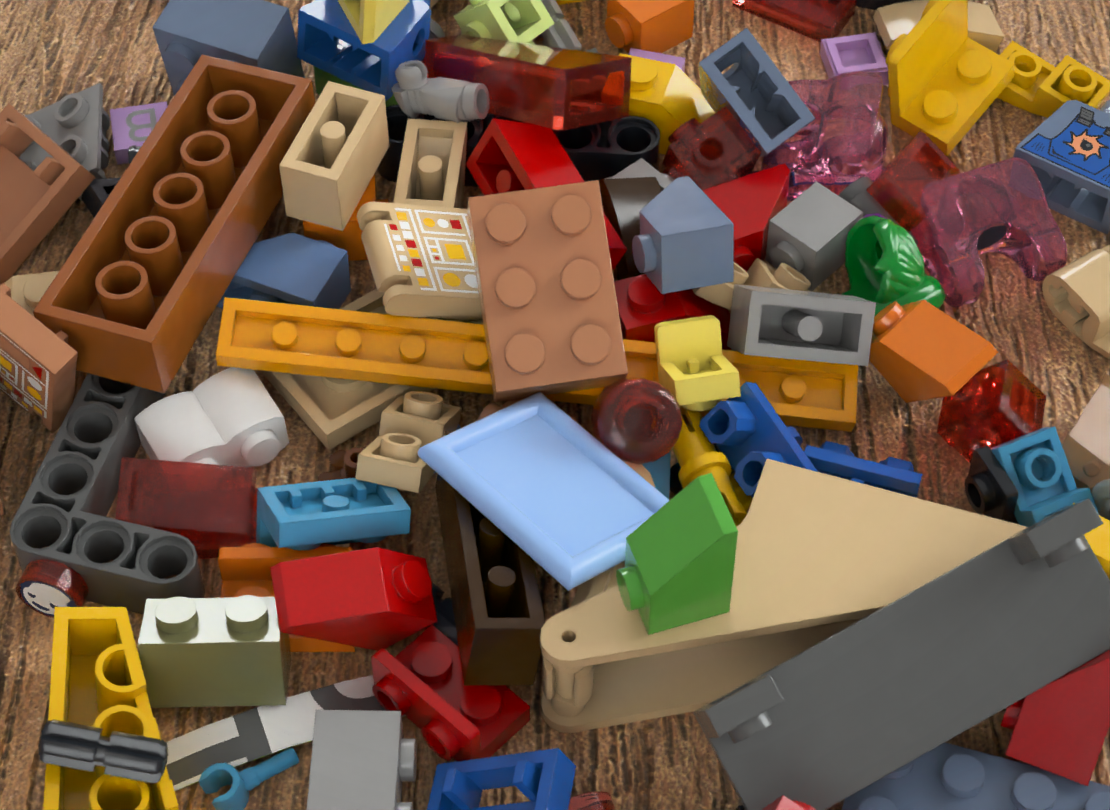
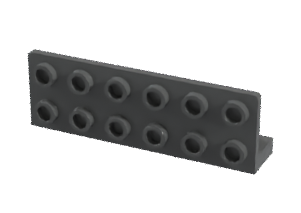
[693,498,1110,810]

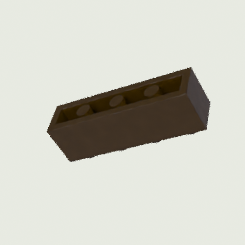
[435,431,545,685]

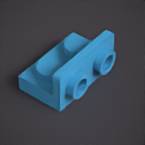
[256,478,411,550]

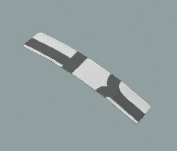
[166,675,407,791]

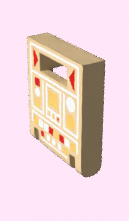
[357,201,483,321]

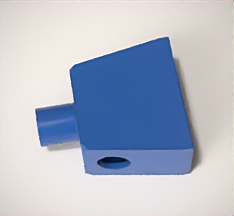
[297,0,431,101]

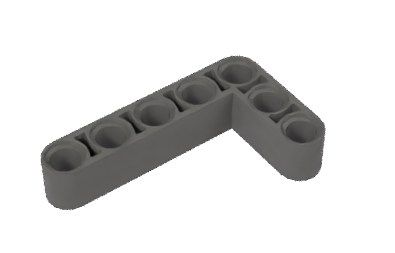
[10,373,205,614]

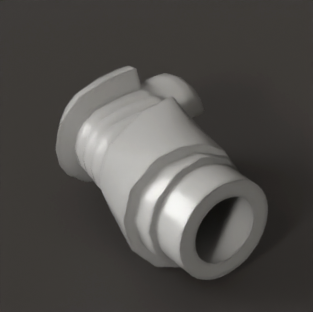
[392,60,490,123]

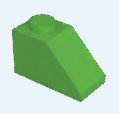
[616,473,738,635]

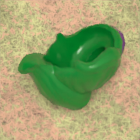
[841,213,946,317]

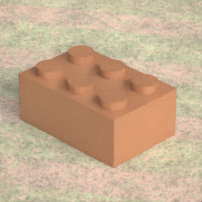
[467,180,628,402]

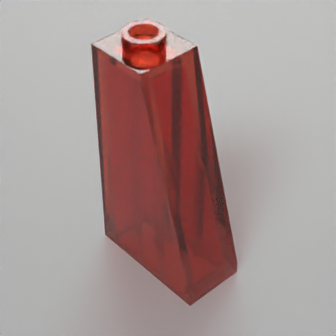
[423,35,632,131]

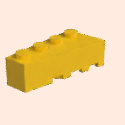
[43,607,179,810]

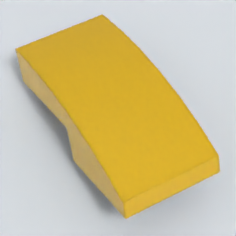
[997,41,1110,118]

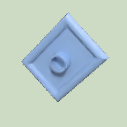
[418,392,670,591]

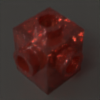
[662,106,761,190]
[937,359,1046,463]

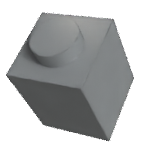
[765,181,863,292]

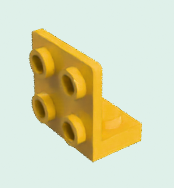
[886,0,1015,156]

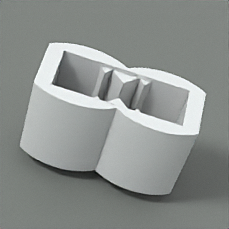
[134,367,289,498]

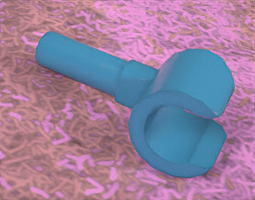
[199,747,299,810]

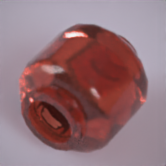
[591,376,682,464]

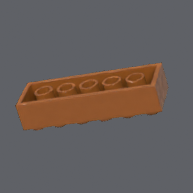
[33,55,315,394]

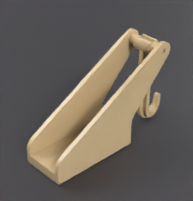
[540,452,1028,733]

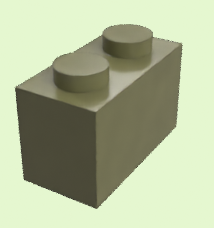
[137,595,291,708]

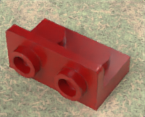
[371,625,530,761]

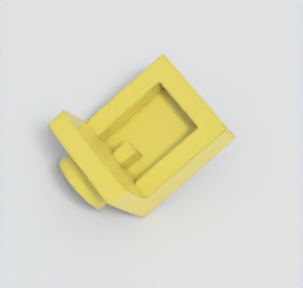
[654,315,741,411]

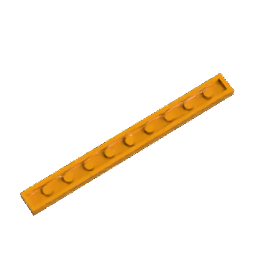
[216,297,858,432]

